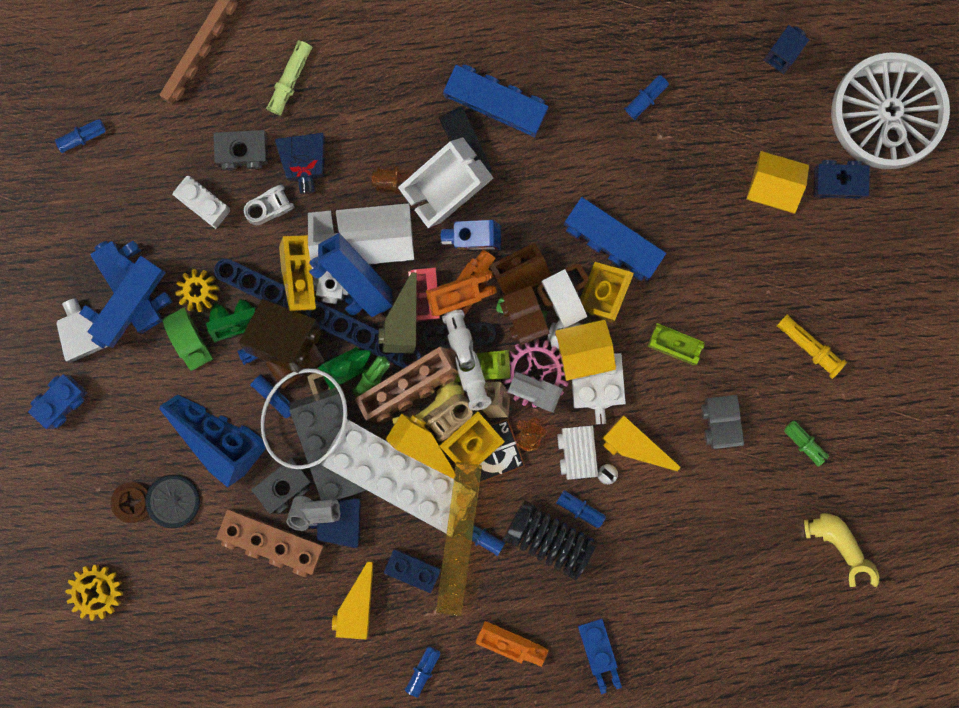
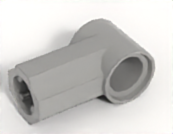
[508,372,563,413]
[286,496,341,531]

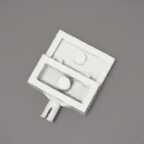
[572,353,625,424]

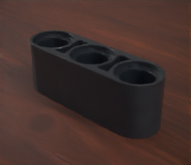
[439,106,492,173]

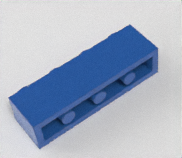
[443,64,548,138]
[564,197,666,281]

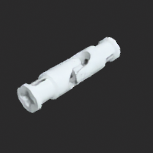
[442,310,491,410]

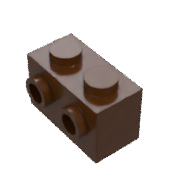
[489,242,551,296]

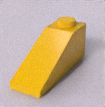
[279,235,316,311]
[385,414,456,479]
[602,416,681,471]
[332,560,374,640]

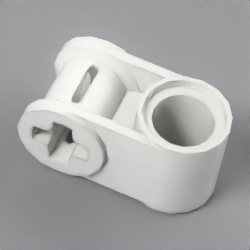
[244,185,294,225]

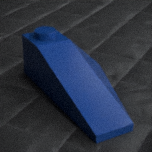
[159,395,266,487]

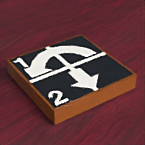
[473,419,525,484]

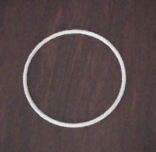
[261,369,347,469]

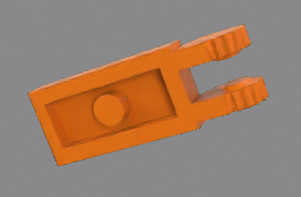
[426,271,497,316]

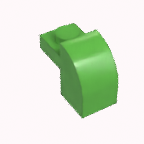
[162,307,213,371]

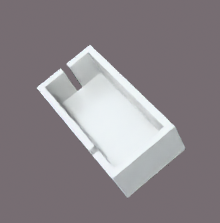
[308,203,414,269]

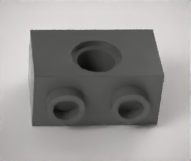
[213,130,268,170]
[251,458,312,515]

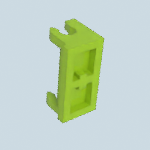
[647,323,705,366]
[454,350,511,382]

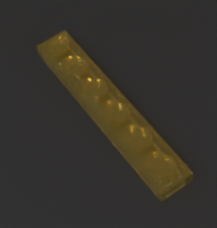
[436,462,482,616]

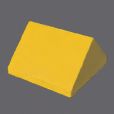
[746,151,809,214]
[580,262,634,323]
[555,320,616,381]
[440,412,505,475]

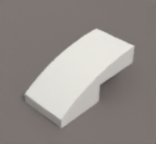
[542,269,587,328]

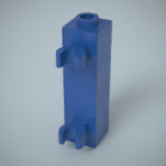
[309,233,393,317]
[90,241,173,334]
[79,254,166,349]

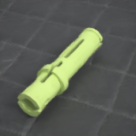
[266,40,313,116]

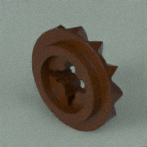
[111,482,148,523]

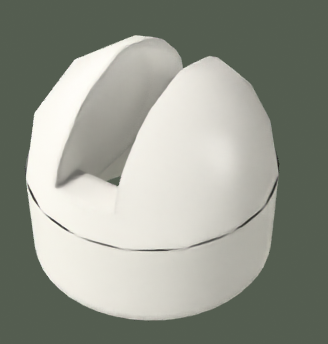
[598,464,618,485]

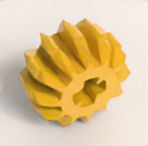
[175,269,219,312]

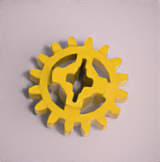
[65,564,123,621]

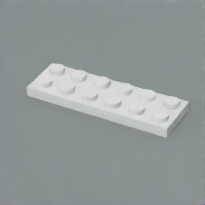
[320,419,476,536]

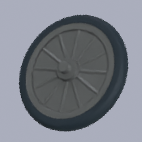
[145,475,200,528]

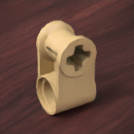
[423,394,473,442]

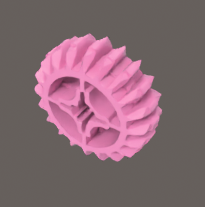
[502,339,568,408]

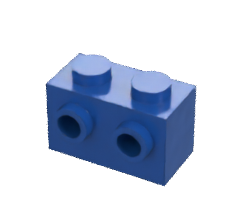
[28,374,88,429]

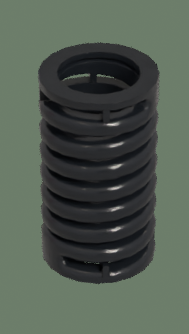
[503,500,598,581]

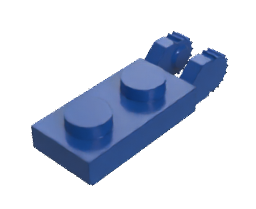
[578,618,622,694]

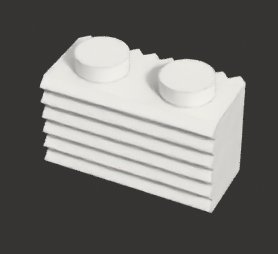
[172,176,230,229]
[557,426,598,480]

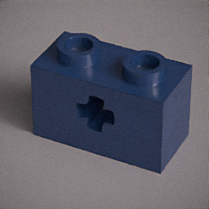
[764,25,809,75]
[814,160,870,199]
[384,548,441,594]

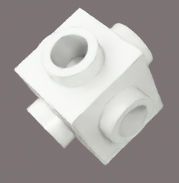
[313,271,349,304]

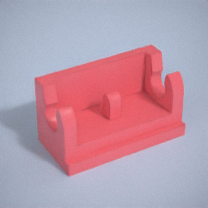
[408,268,440,322]

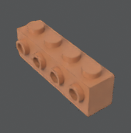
[355,347,459,424]
[216,509,325,577]

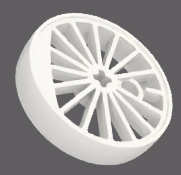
[831,53,950,169]

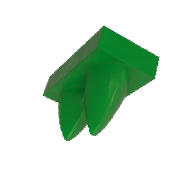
[206,299,256,342]
[318,347,371,390]

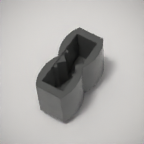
[701,395,744,450]

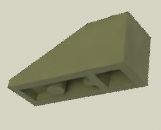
[378,272,417,354]

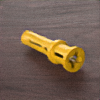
[777,314,847,379]

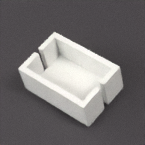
[398,137,493,228]

